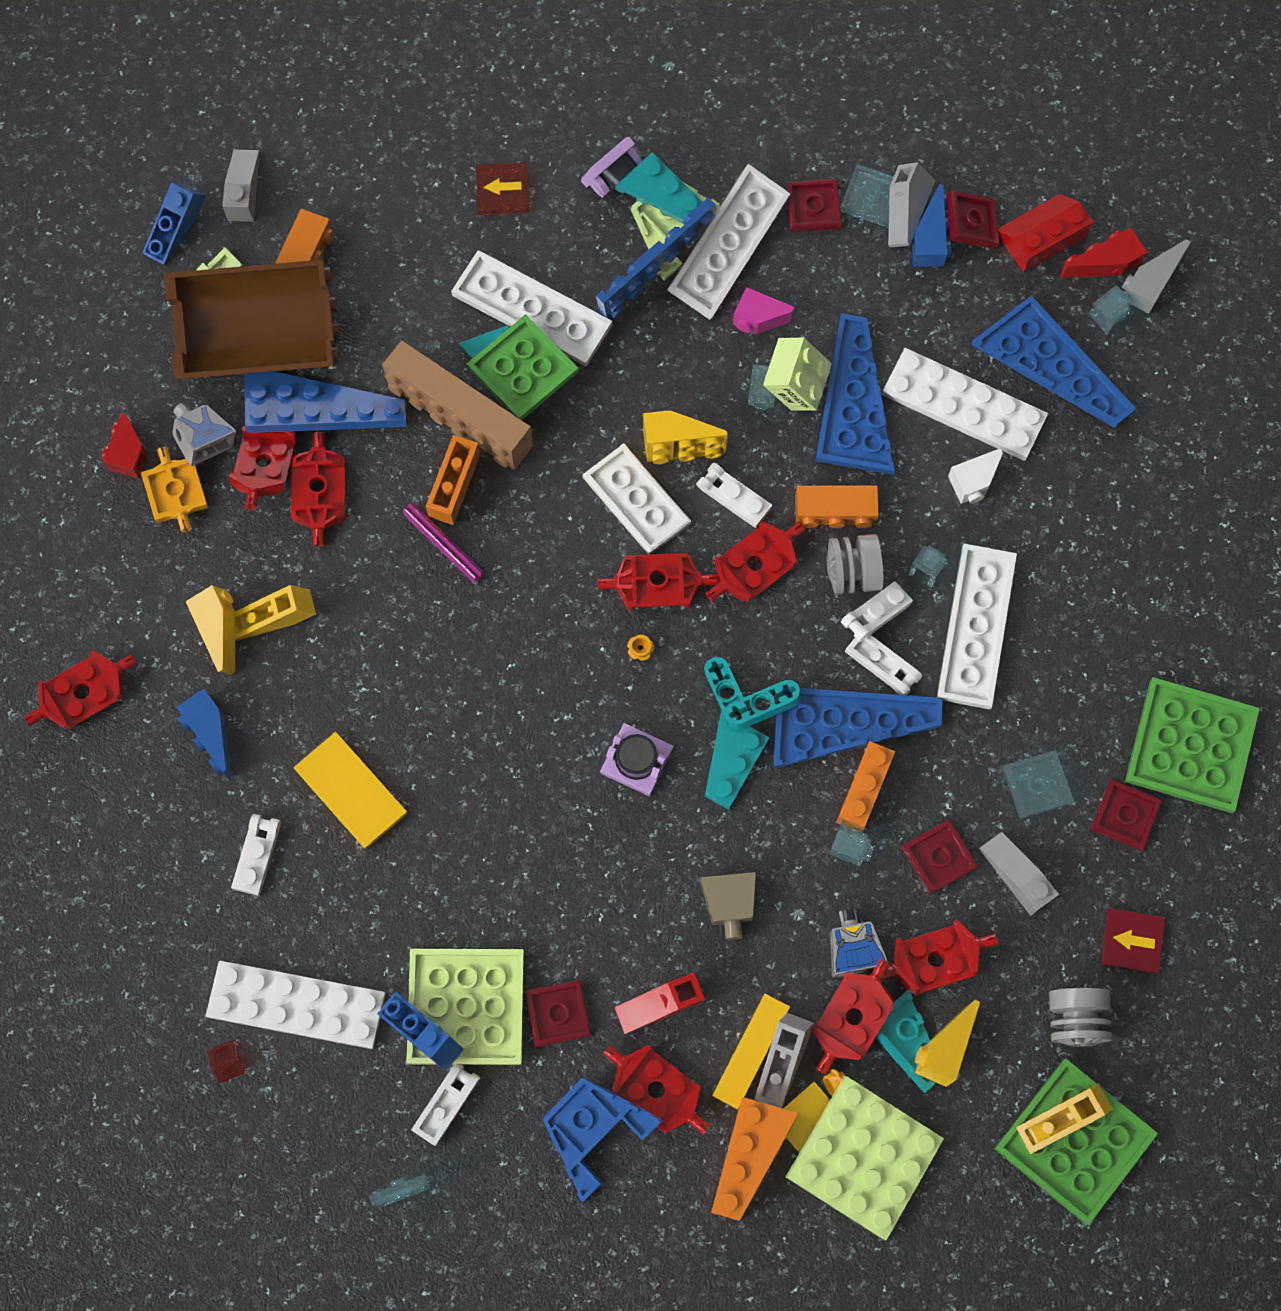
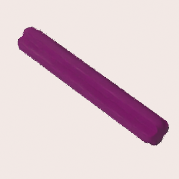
[403,503,484,583]

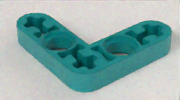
[704,657,801,730]

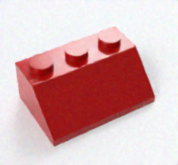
[998,194,1093,272]

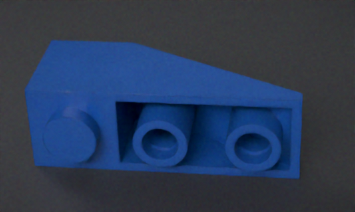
[142,182,206,265]
[912,184,951,267]
[176,688,231,778]
[377,992,464,1072]

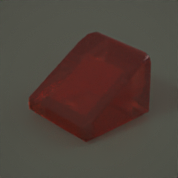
[207,1040,245,1083]

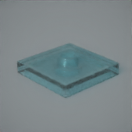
[840,164,894,227]
[1002,750,1074,819]
[369,1174,434,1208]

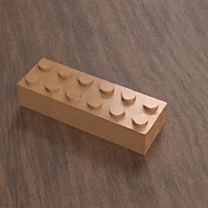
[382,340,533,470]

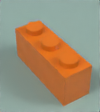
[275,209,334,264]
[426,435,480,525]
[795,486,878,528]
[836,741,895,833]

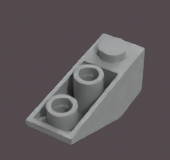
[888,162,935,247]

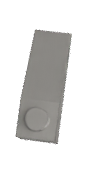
[222,150,260,222]
[1122,239,1190,314]
[979,832,1059,916]
[754,1013,814,1108]

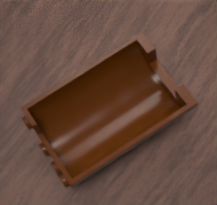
[164,260,340,380]

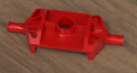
[229,426,296,510]
[291,432,346,547]
[705,521,805,602]
[598,553,718,611]
[23,650,137,730]
[882,920,998,995]
[811,958,896,1075]
[603,1045,710,1135]

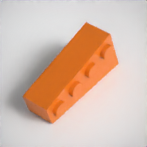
[711,1097,800,1221]

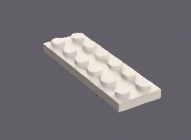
[667,164,790,320]
[451,250,612,367]
[882,348,1048,461]
[937,544,1017,709]
[206,961,386,1050]

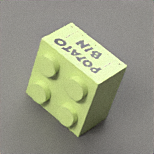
[763,338,832,410]

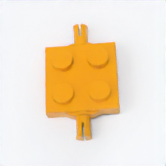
[141,447,208,533]

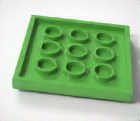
[1125,677,1260,813]
[994,1058,1158,1225]

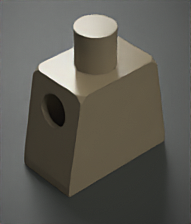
[701,872,755,940]

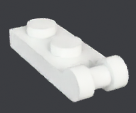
[696,463,772,528]
[841,582,913,642]
[845,635,922,696]
[231,814,281,896]
[411,1064,481,1146]

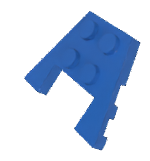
[542,1077,663,1202]

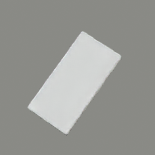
[583,444,691,555]

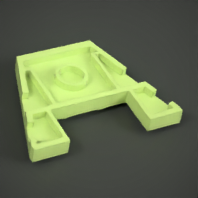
[631,183,720,281]

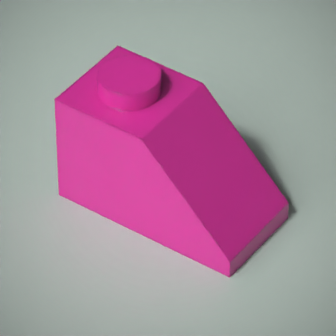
[733,287,794,334]

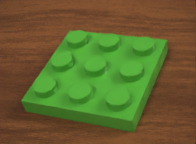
[467,314,579,421]

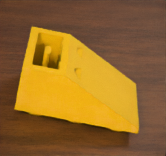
[643,411,727,464]

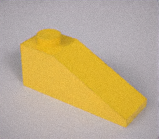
[186,585,236,675]
[235,585,316,641]
[915,1000,980,1087]
[1016,1083,1113,1153]

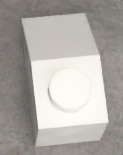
[948,448,1003,504]

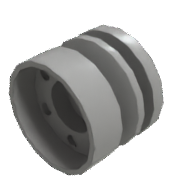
[827,534,883,595]
[1049,988,1113,1047]

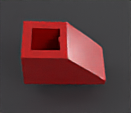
[102,413,148,479]

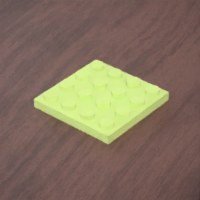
[406,949,524,1065]
[786,1076,944,1240]

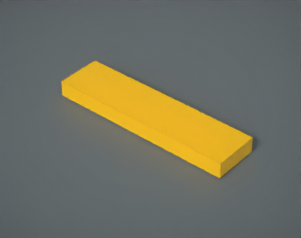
[712,994,790,1110]

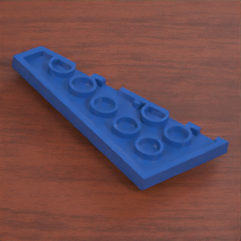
[596,198,716,319]
[971,296,1136,428]
[815,313,895,475]
[245,371,406,433]
[773,688,943,769]

